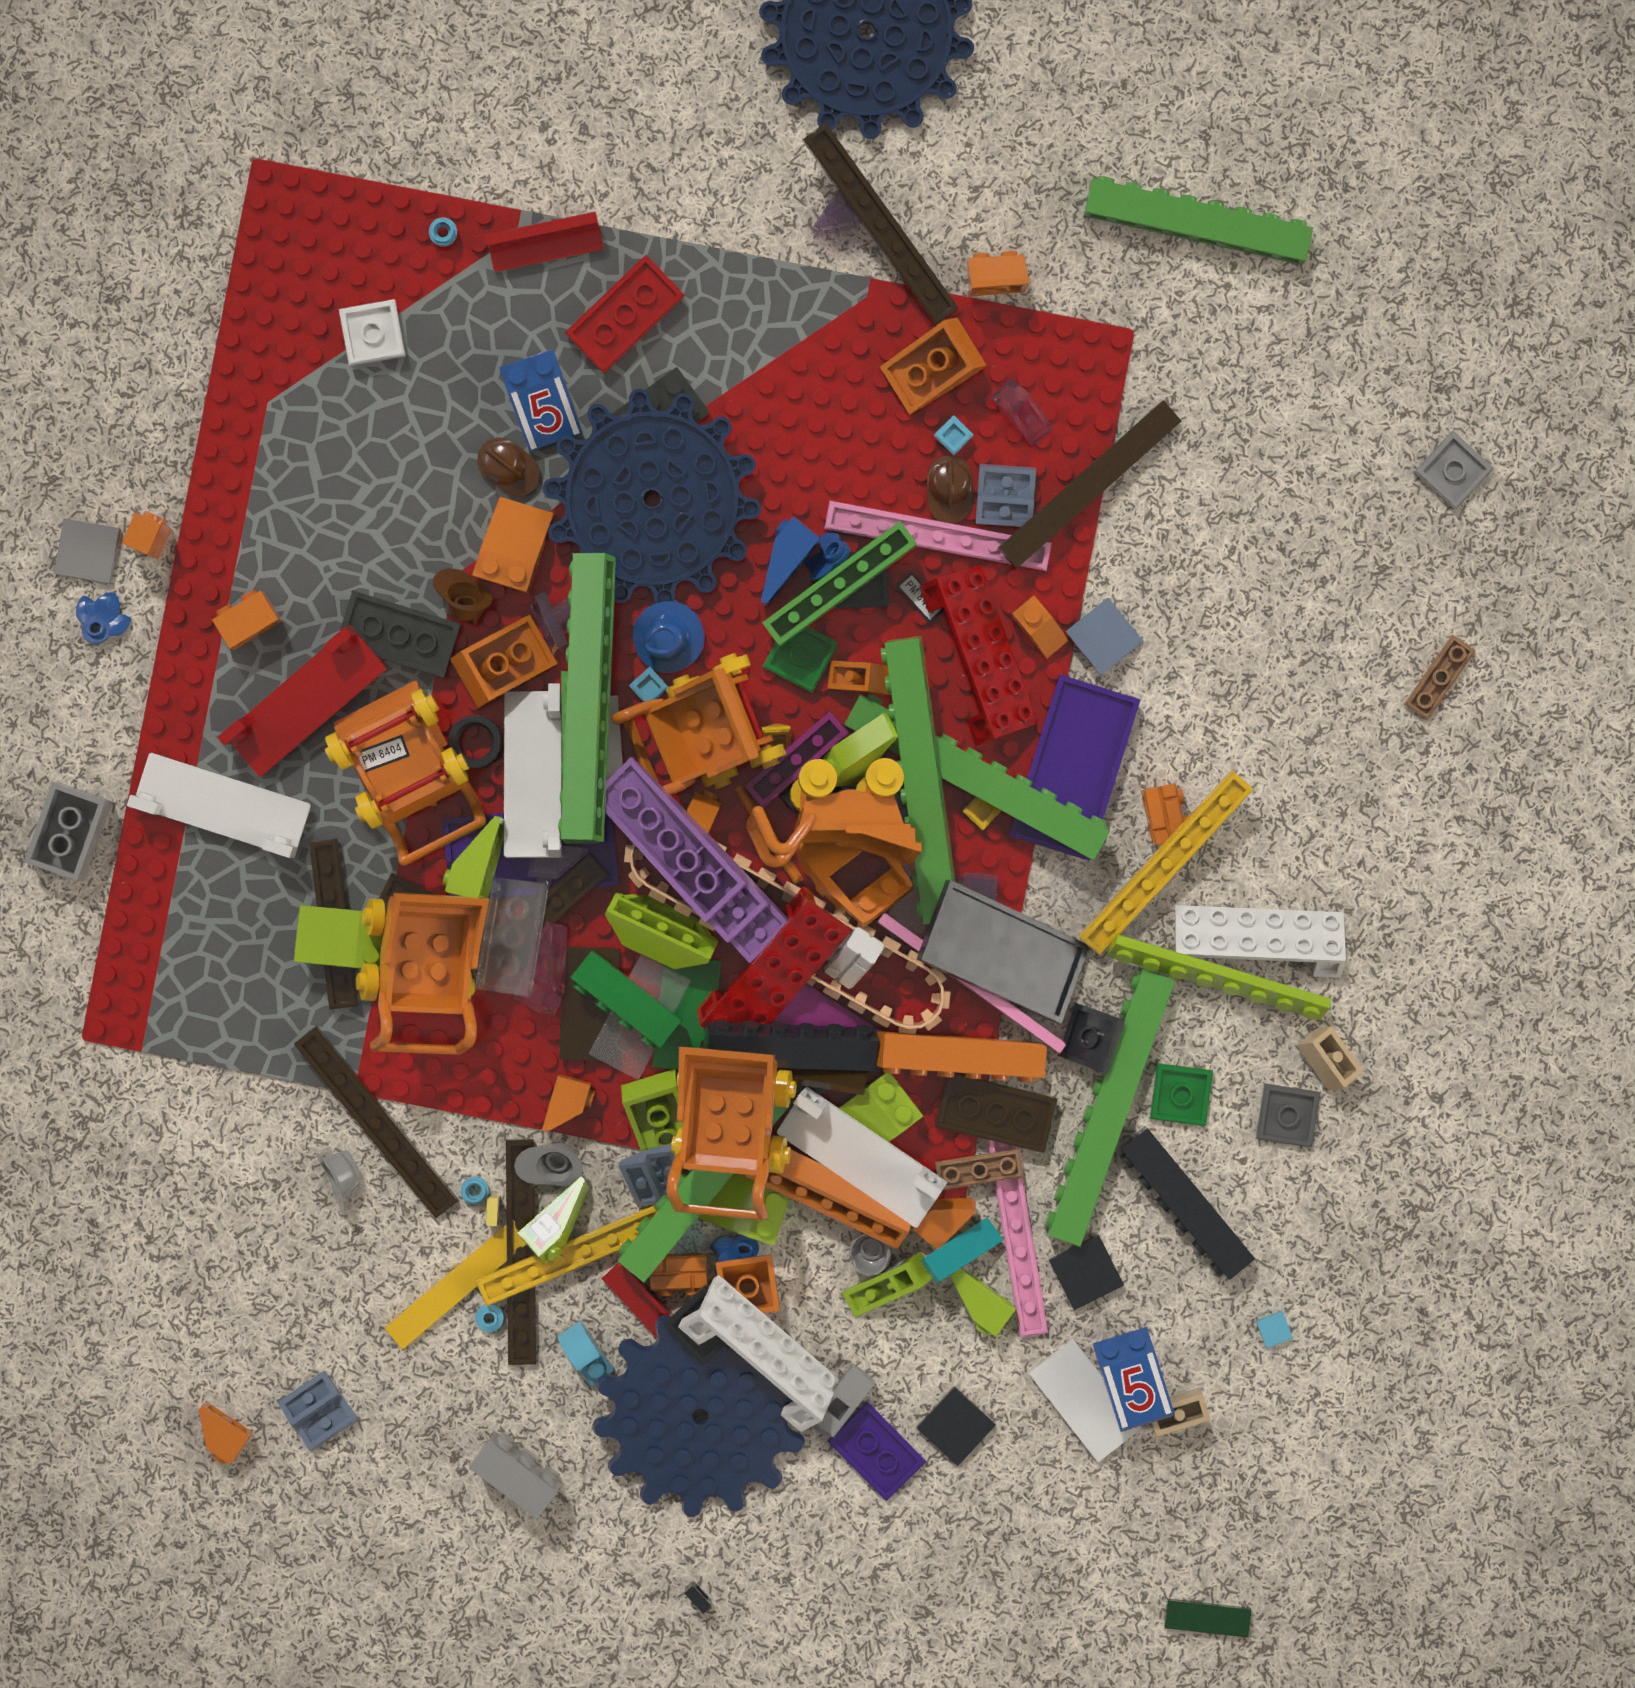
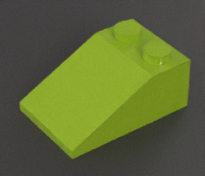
[443,816,504,898]
[293,905,385,970]
[621,1069,683,1152]
[838,1072,923,1142]
[698,1174,790,1246]

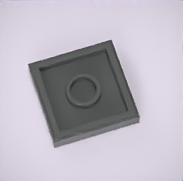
[1255,1083,1321,1148]

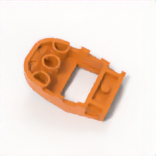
[797,842,913,929]

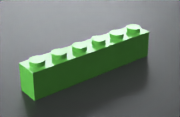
[762,521,917,647]

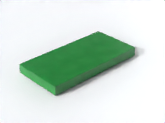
[653,959,722,1070]

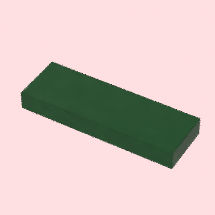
[1164,1598,1252,1638]

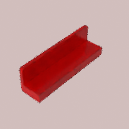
[485,211,604,272]
[601,1262,674,1338]

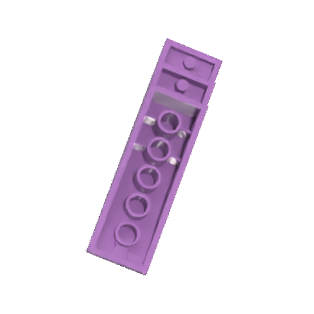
[605,757,789,963]

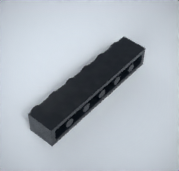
[703,1020,879,1071]
[1119,1126,1255,1280]

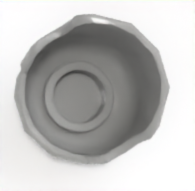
[849,1232,892,1277]

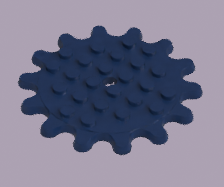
[759,0,974,139]
[543,389,761,603]
[592,1315,805,1517]

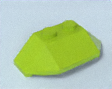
[605,893,719,969]

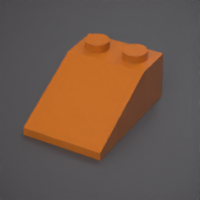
[880,318,987,414]
[472,497,554,594]
[450,615,557,708]

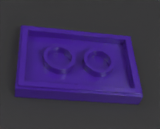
[827,1401,926,1501]

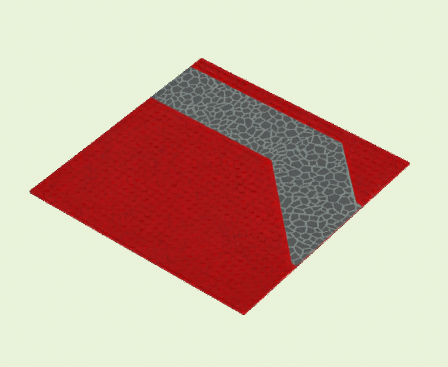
[82,158,1134,1199]

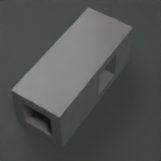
[813,1362,875,1437]

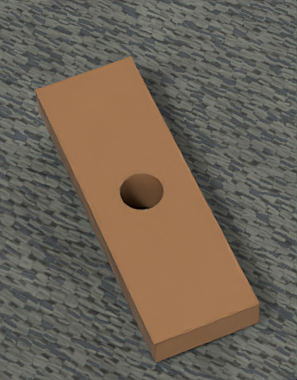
[1404,635,1476,720]
[935,1148,1023,1190]

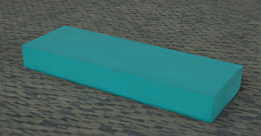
[921,1217,1003,1284]

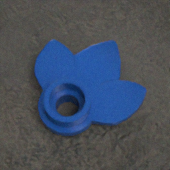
[804,533,850,580]
[76,592,131,644]
[710,1235,759,1276]

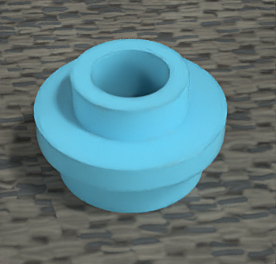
[429,218,457,247]
[461,1176,489,1205]
[475,1304,504,1332]

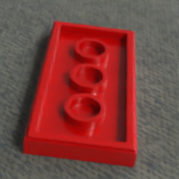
[564,255,685,374]

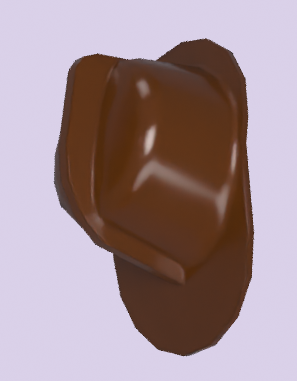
[477,437,540,497]
[927,455,972,524]
[433,568,492,625]

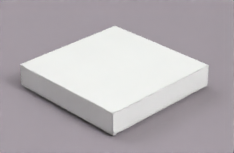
[339,299,406,366]

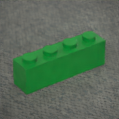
[571,950,683,1048]

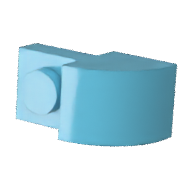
[557,1321,614,1386]

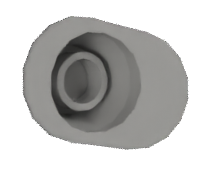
[514,1142,583,1186]
[317,1150,360,1216]

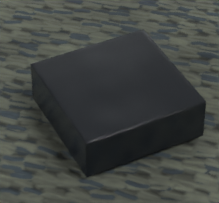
[684,1581,712,1614]

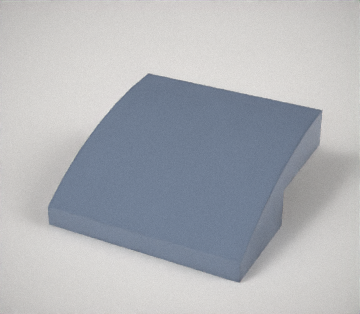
[975,464,1036,527]
[1065,598,1143,676]
[618,1144,688,1207]
[278,1371,359,1451]

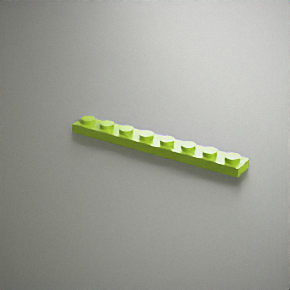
[1107,934,1331,1020]

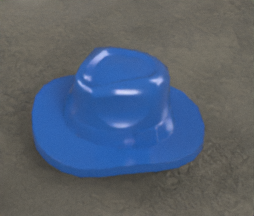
[633,601,705,673]

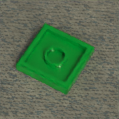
[762,627,839,693]
[1149,1063,1213,1126]

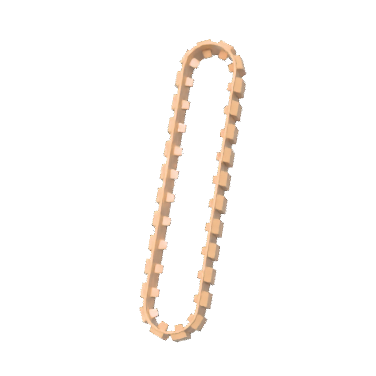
[624,842,950,1035]

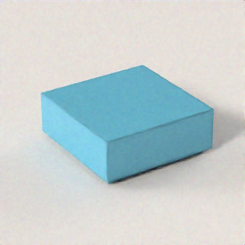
[934,415,974,456]
[629,667,669,701]
[1256,1310,1293,1348]

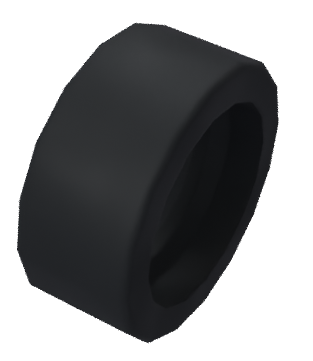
[448,715,503,769]

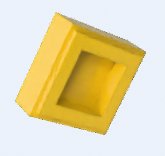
[962,797,1002,831]

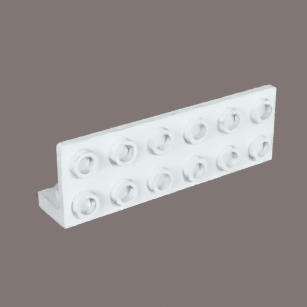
[504,684,561,858]
[127,753,311,858]
[1175,905,1346,978]
[777,1086,948,1227]
[678,1275,839,1432]

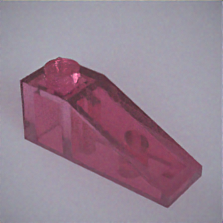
[514,921,568,1015]

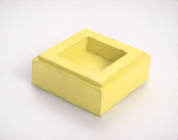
[486,1195,501,1227]

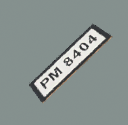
[896,572,945,624]
[358,735,410,772]

